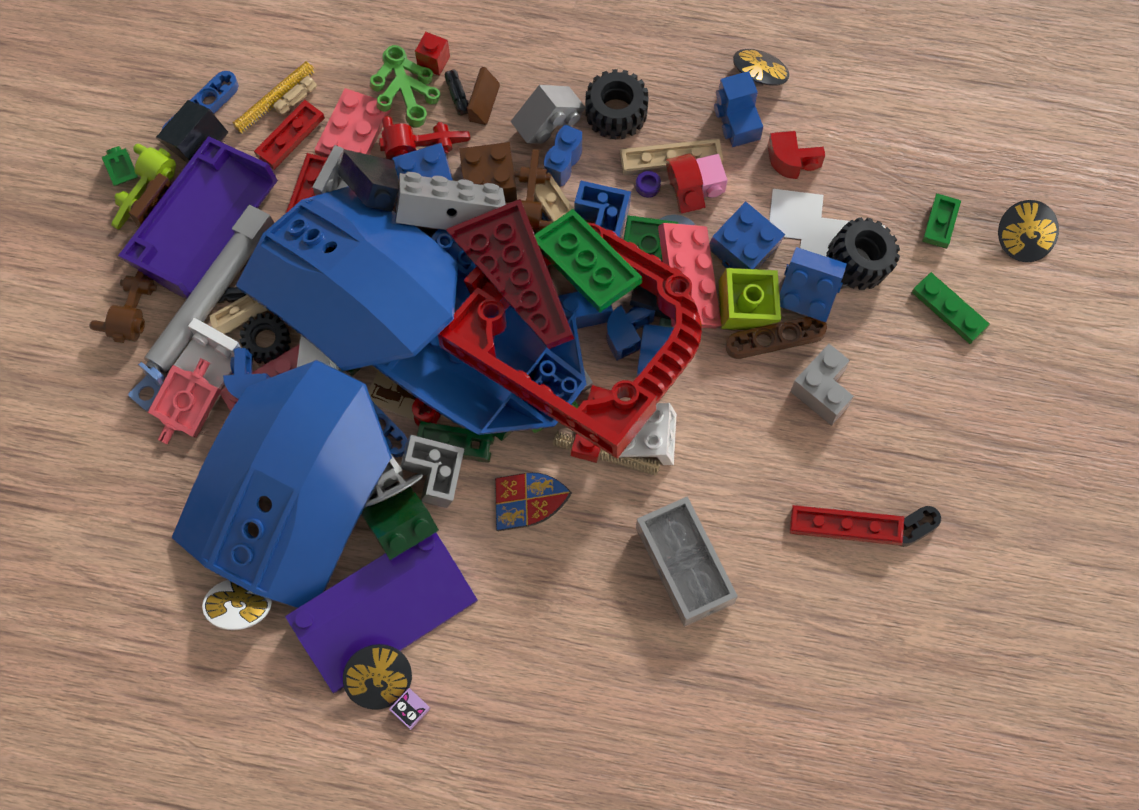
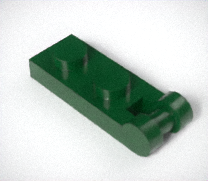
[417,421,495,463]

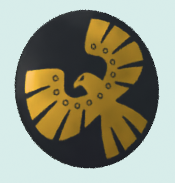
[733,49,790,86]
[998,200,1059,262]
[343,644,412,710]

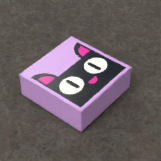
[389,688,431,730]

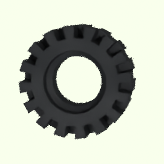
[240,313,291,364]

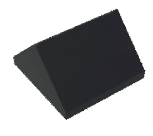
[156,100,228,163]

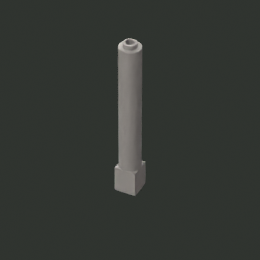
[144,205,274,373]

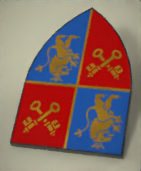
[495,472,572,532]

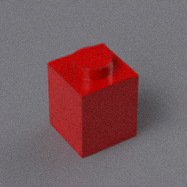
[415,31,450,76]

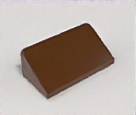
[467,67,500,125]

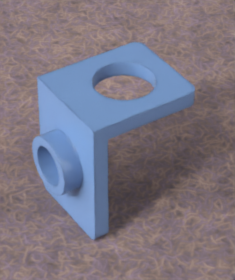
[128,362,165,411]

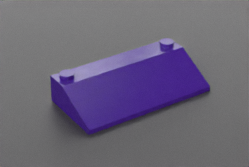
[118,136,278,299]
[285,533,478,694]

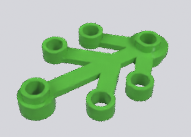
[370,45,440,128]

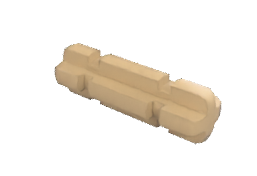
[273,76,317,116]

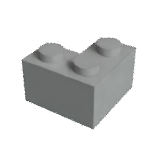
[510,85,586,144]
[790,344,854,426]
[400,435,464,508]

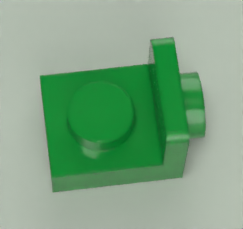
[102,146,139,186]

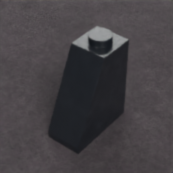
[338,149,399,212]

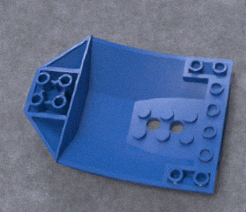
[236,186,458,371]
[372,229,587,435]
[172,360,392,608]

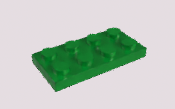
[535,209,642,313]

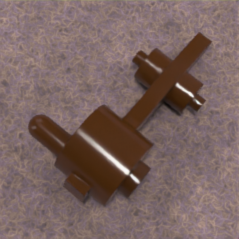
[515,149,553,234]
[89,270,157,343]

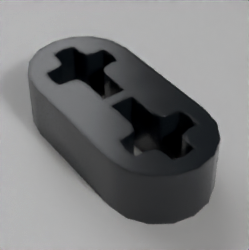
[899,506,941,547]

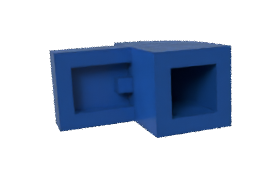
[607,305,655,361]
[223,348,271,400]

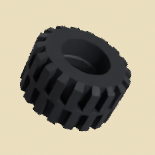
[585,69,649,140]
[826,217,900,290]

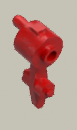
[379,116,471,160]

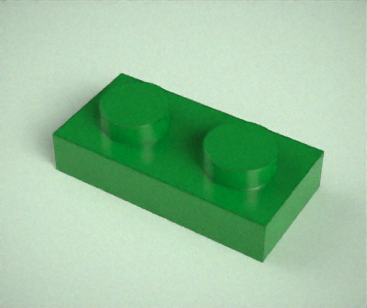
[922,193,961,249]

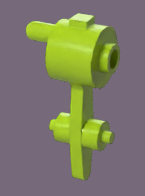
[111,144,176,230]

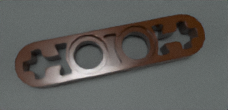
[726,317,827,359]

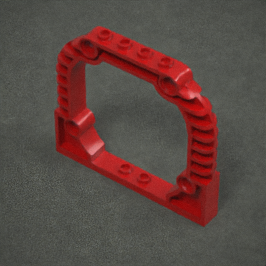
[438,223,702,459]

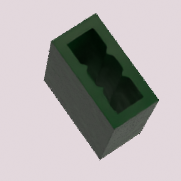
[361,487,439,560]

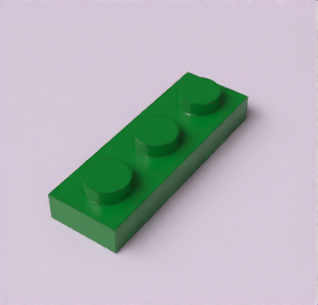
[911,272,990,344]

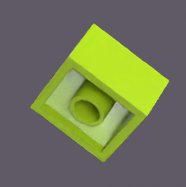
[718,268,781,330]

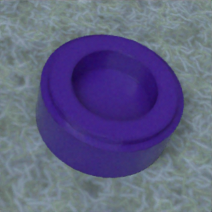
[636,171,661,198]

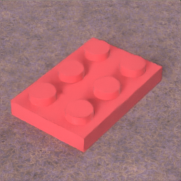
[314,88,392,157]

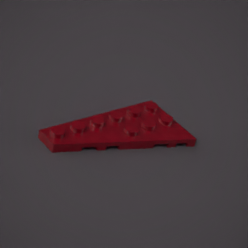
[446,199,574,349]

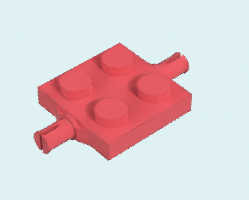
[147,358,221,444]

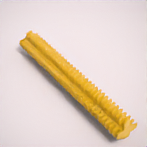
[232,61,315,134]

